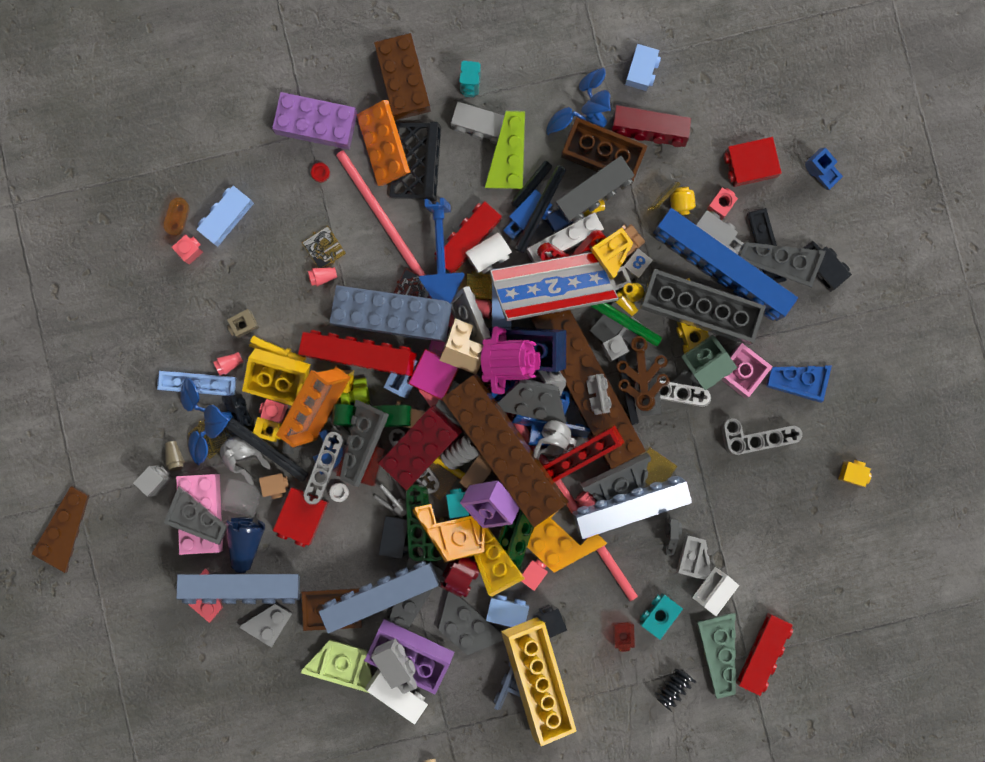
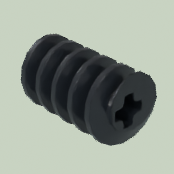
[654,668,696,712]

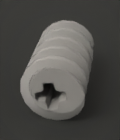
[440,435,481,470]

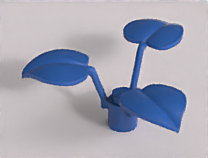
[546,67,611,135]
[180,378,233,465]

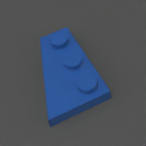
[766,365,832,403]

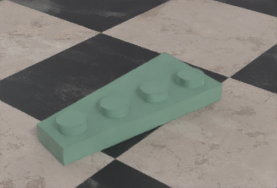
[697,613,736,699]

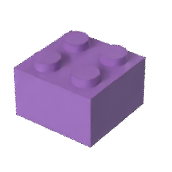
[460,481,519,528]

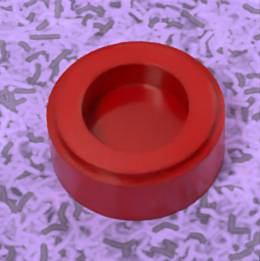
[311,163,330,183]

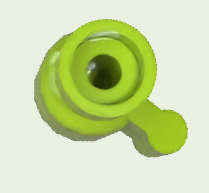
[340,377,370,405]

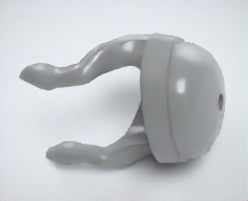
[534,420,577,459]
[219,436,271,485]

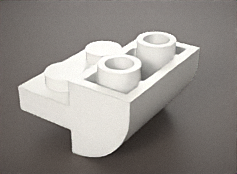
[465,233,512,274]

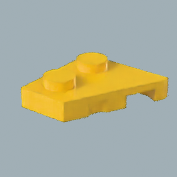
[590,228,633,280]

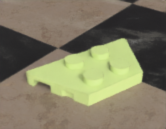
[301,639,372,693]

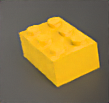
[242,348,311,406]

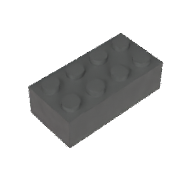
[556,156,634,224]

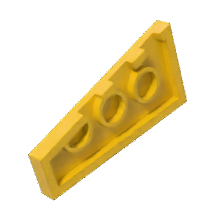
[474,528,525,597]

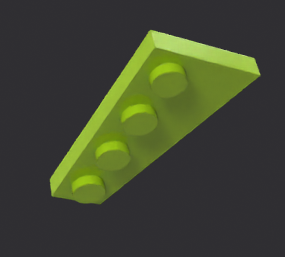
[485,111,525,189]

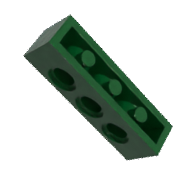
[498,508,533,586]

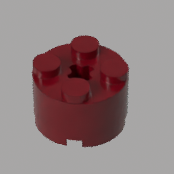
[439,557,480,597]

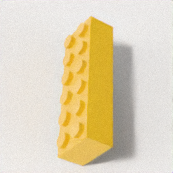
[501,617,576,746]

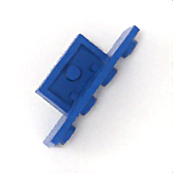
[512,414,591,448]

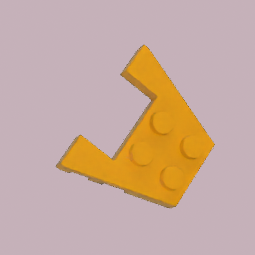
[413,504,485,562]
[527,510,607,573]

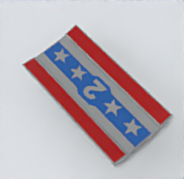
[490,252,619,321]

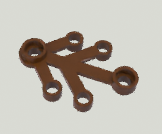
[617,336,670,411]

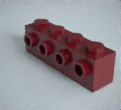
[611,105,691,147]

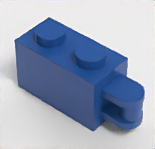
[503,190,552,240]

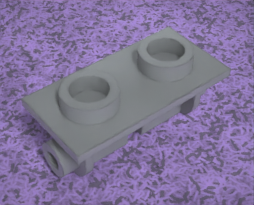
[586,374,611,415]

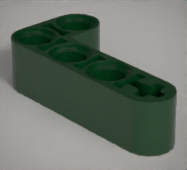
[333,404,411,427]
[406,484,443,561]

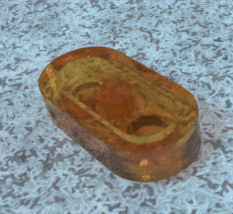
[164,198,190,236]

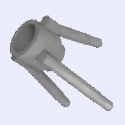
[374,477,407,518]

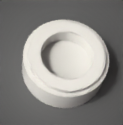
[329,483,349,502]

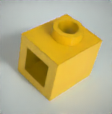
[838,460,872,487]

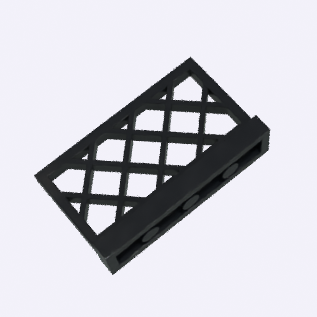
[390,122,441,201]

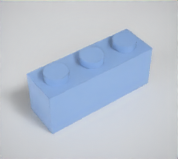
[196,186,254,247]

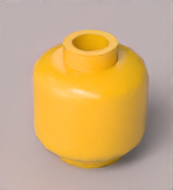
[670,187,696,215]

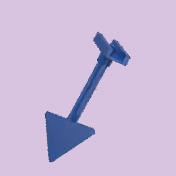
[419,198,465,304]

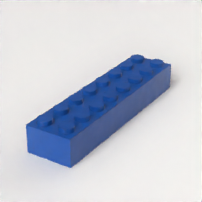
[653,208,798,321]

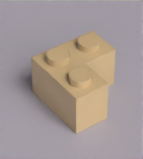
[439,319,484,374]

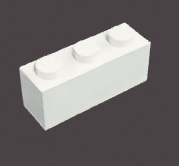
[365,670,428,724]

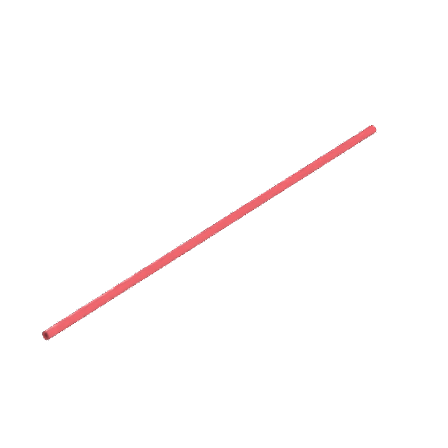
[336,150,638,601]

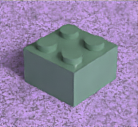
[681,335,737,390]

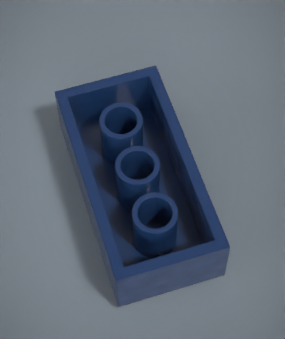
[488,327,566,372]

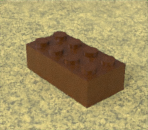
[374,33,431,121]
[561,117,647,185]

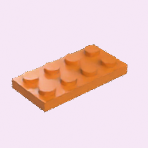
[356,100,410,186]

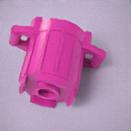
[481,326,540,395]

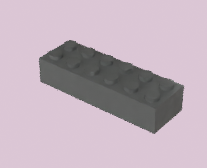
[639,269,766,345]

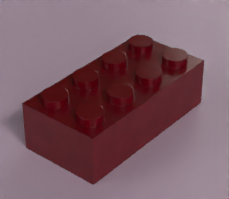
[378,405,462,490]

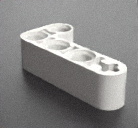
[635,373,711,407]

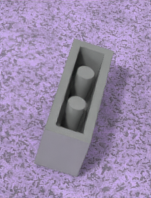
[451,102,504,145]

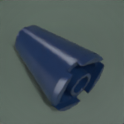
[226,517,265,573]

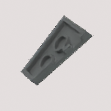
[164,486,227,545]

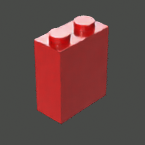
[724,137,782,187]
[273,487,329,547]

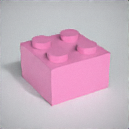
[721,343,772,398]

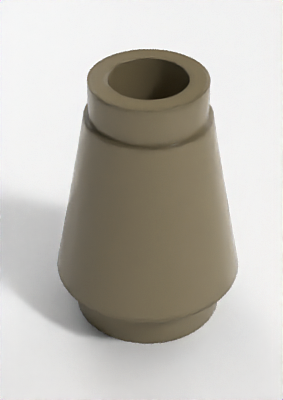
[165,441,185,471]

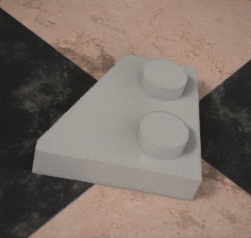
[676,535,711,580]
[240,603,293,647]

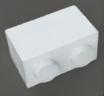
[692,567,739,616]

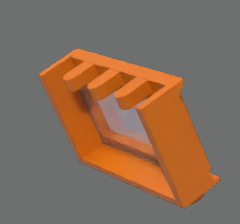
[276,367,351,447]

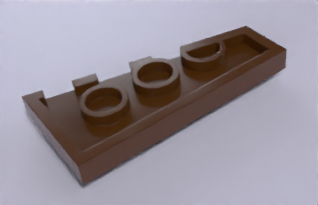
[32,486,89,573]

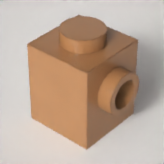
[259,473,289,499]

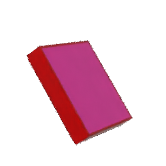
[408,349,460,401]

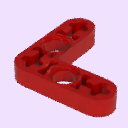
[537,230,606,261]

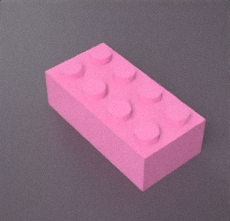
[176,474,223,555]

